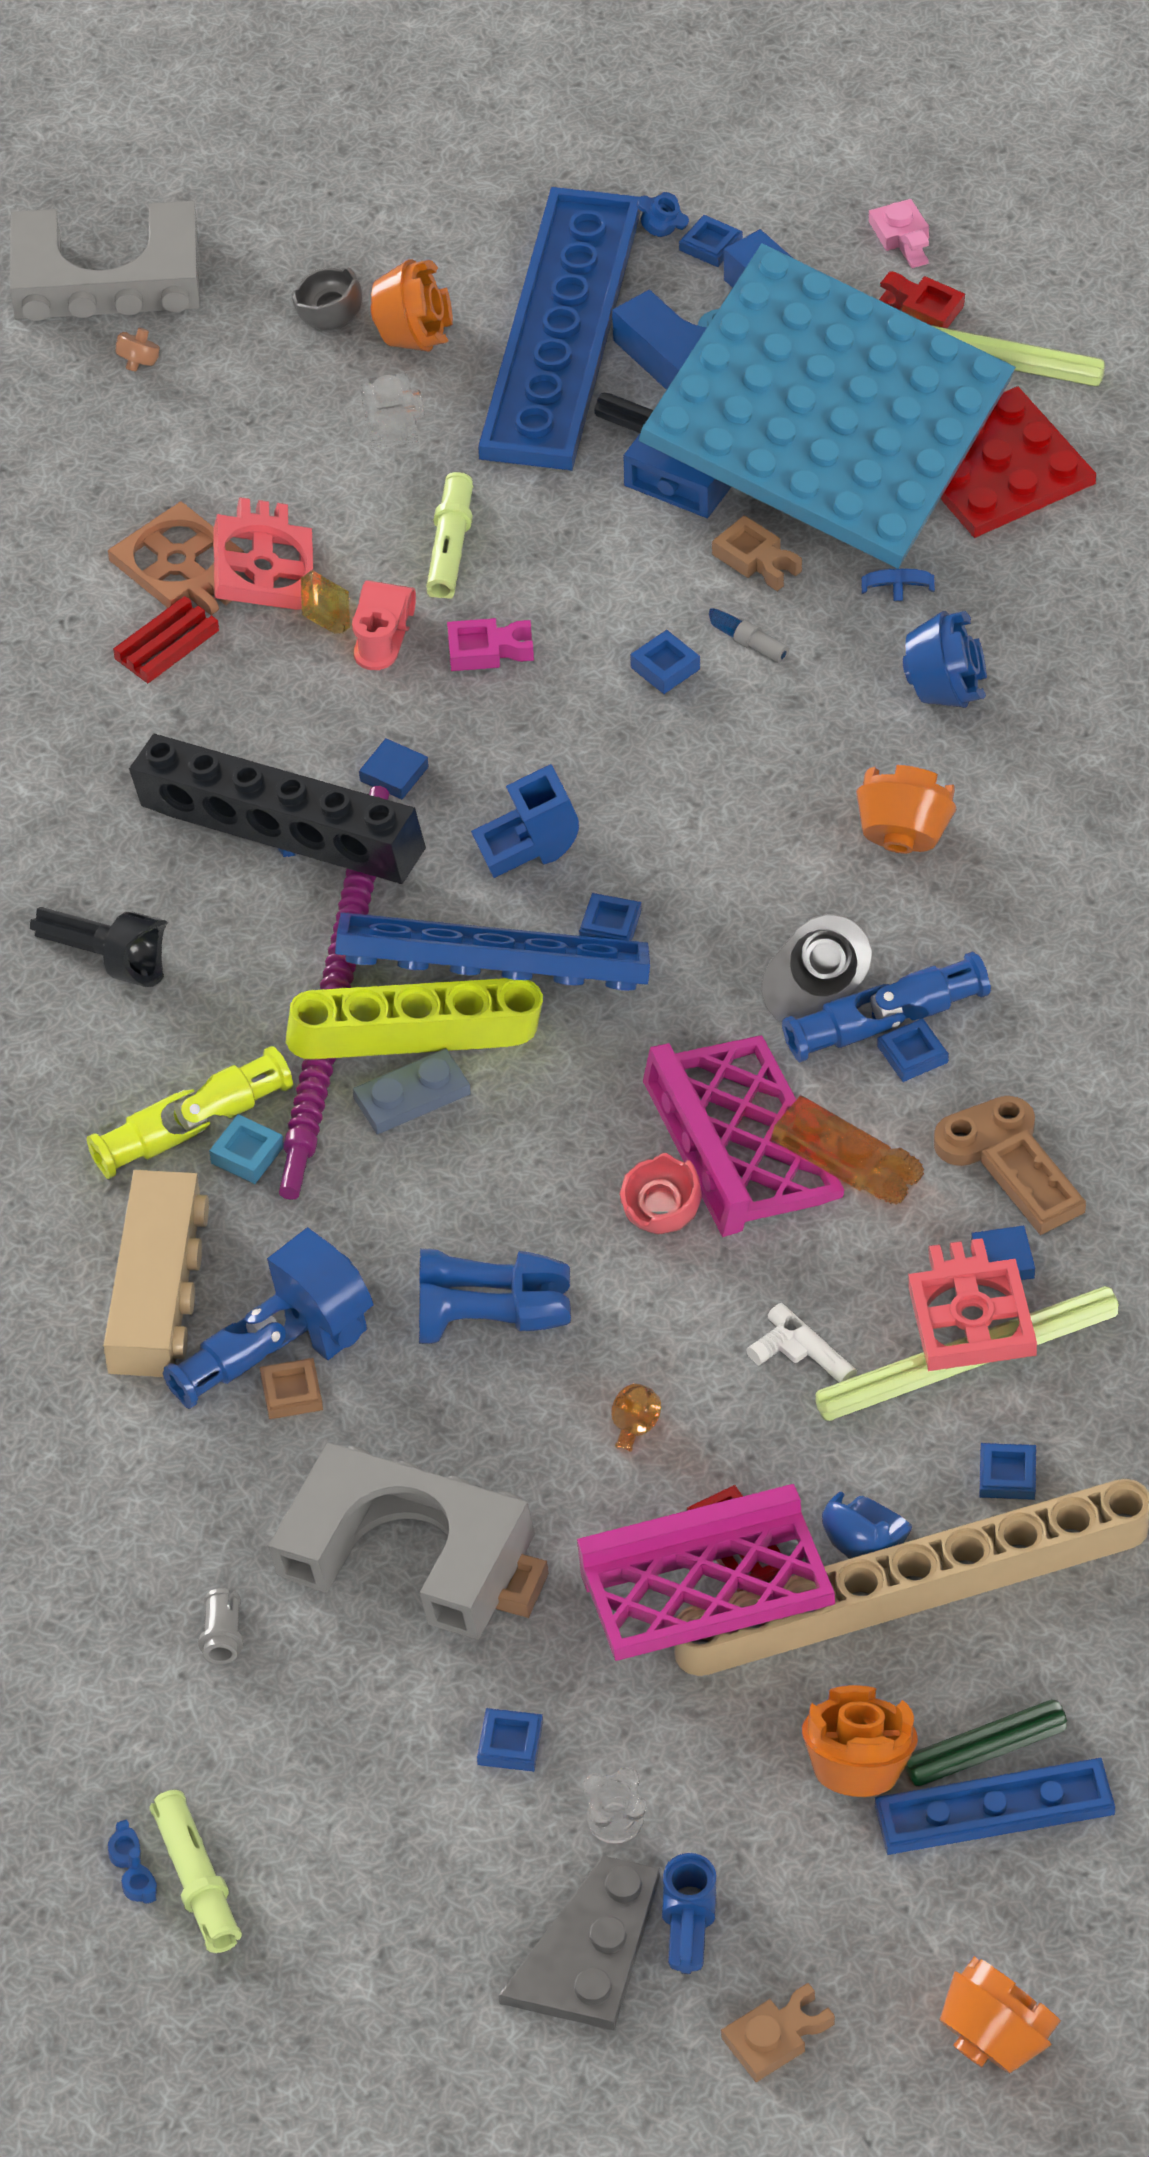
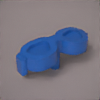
[861,568,935,601]
[108,1820,157,1904]

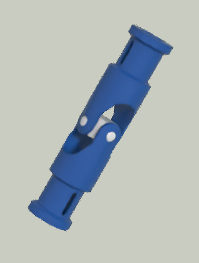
[782,951,991,1063]
[163,1253,364,1409]

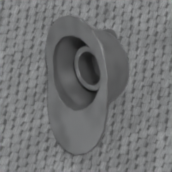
[761,914,872,1022]

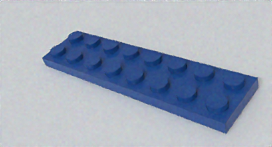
[478,187,641,471]

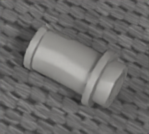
[198,1588,243,1664]

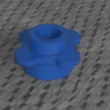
[637,192,689,237]

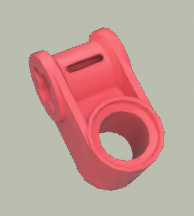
[352,580,416,670]

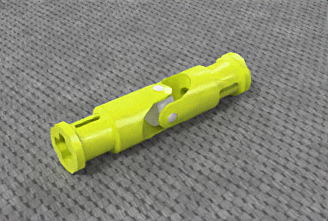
[86,1046,294,1179]

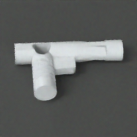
[746,1303,857,1383]

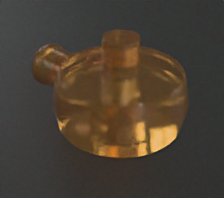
[611,1383,661,1452]

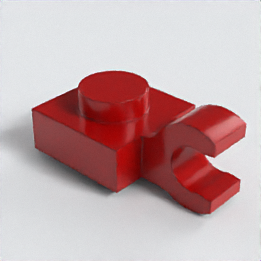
[879,271,966,329]

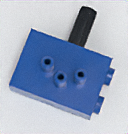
[594,392,731,519]

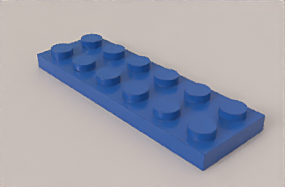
[335,912,650,991]

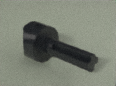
[30,907,168,987]

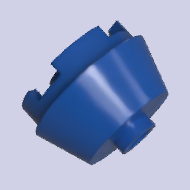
[903,611,987,708]

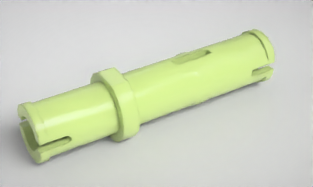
[426,472,473,599]
[150,1790,242,1953]

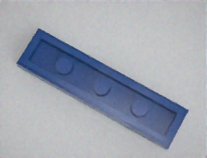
[875,1758,1115,1855]

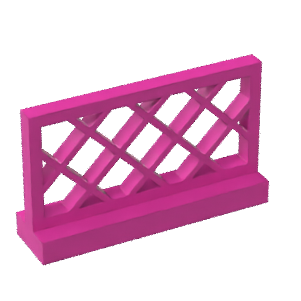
[643,1035,845,1238]
[577,1484,835,1661]

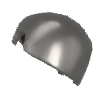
[291,267,363,331]

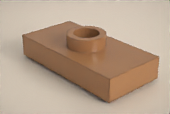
[981,1129,1086,1236]

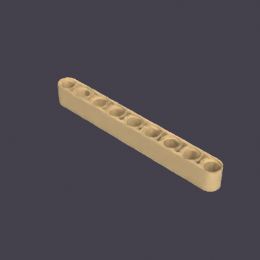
[674,1479,1149,1676]

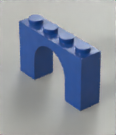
[612,229,793,390]

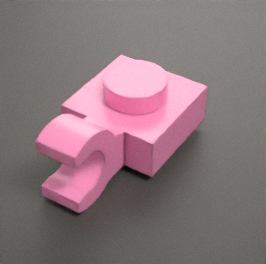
[869,199,929,269]

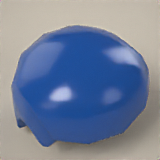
[822,1492,912,1559]

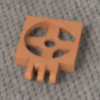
[108,501,245,615]

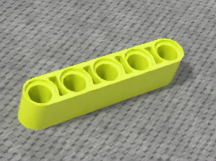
[285,978,543,1059]

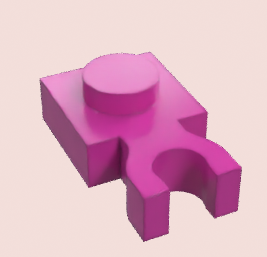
[447,618,534,671]

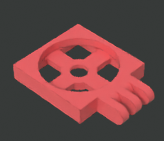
[213,497,314,610]
[908,1238,1037,1371]

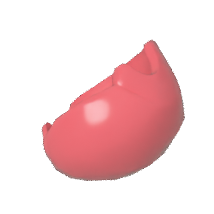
[619,1153,702,1234]

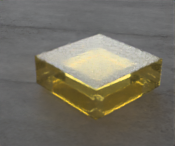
[301,570,350,634]

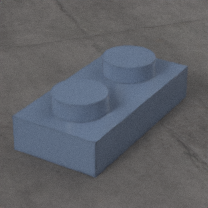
[353,1048,471,1135]

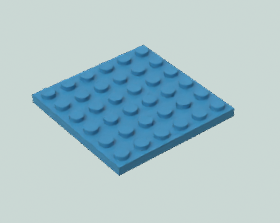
[638,243,1016,569]

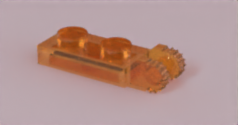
[770,1095,925,1205]

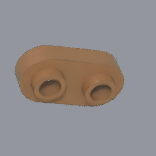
[934,1096,1035,1166]

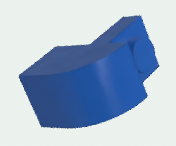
[471,764,579,878]
[267,1227,374,1361]

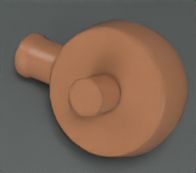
[115,328,160,372]

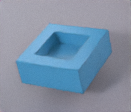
[209,1114,283,1184]

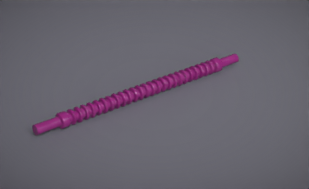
[279,786,389,1200]

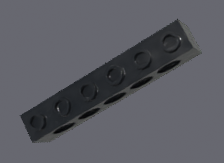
[129,733,426,884]

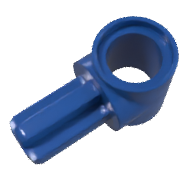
[662,1853,716,1974]

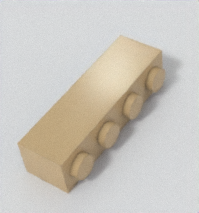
[103,1170,209,1377]

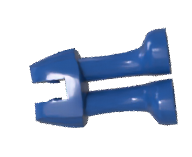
[419,1248,571,1344]

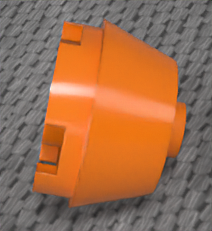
[371,259,453,352]
[856,765,957,854]
[802,1685,918,1797]
[939,1956,1061,2074]

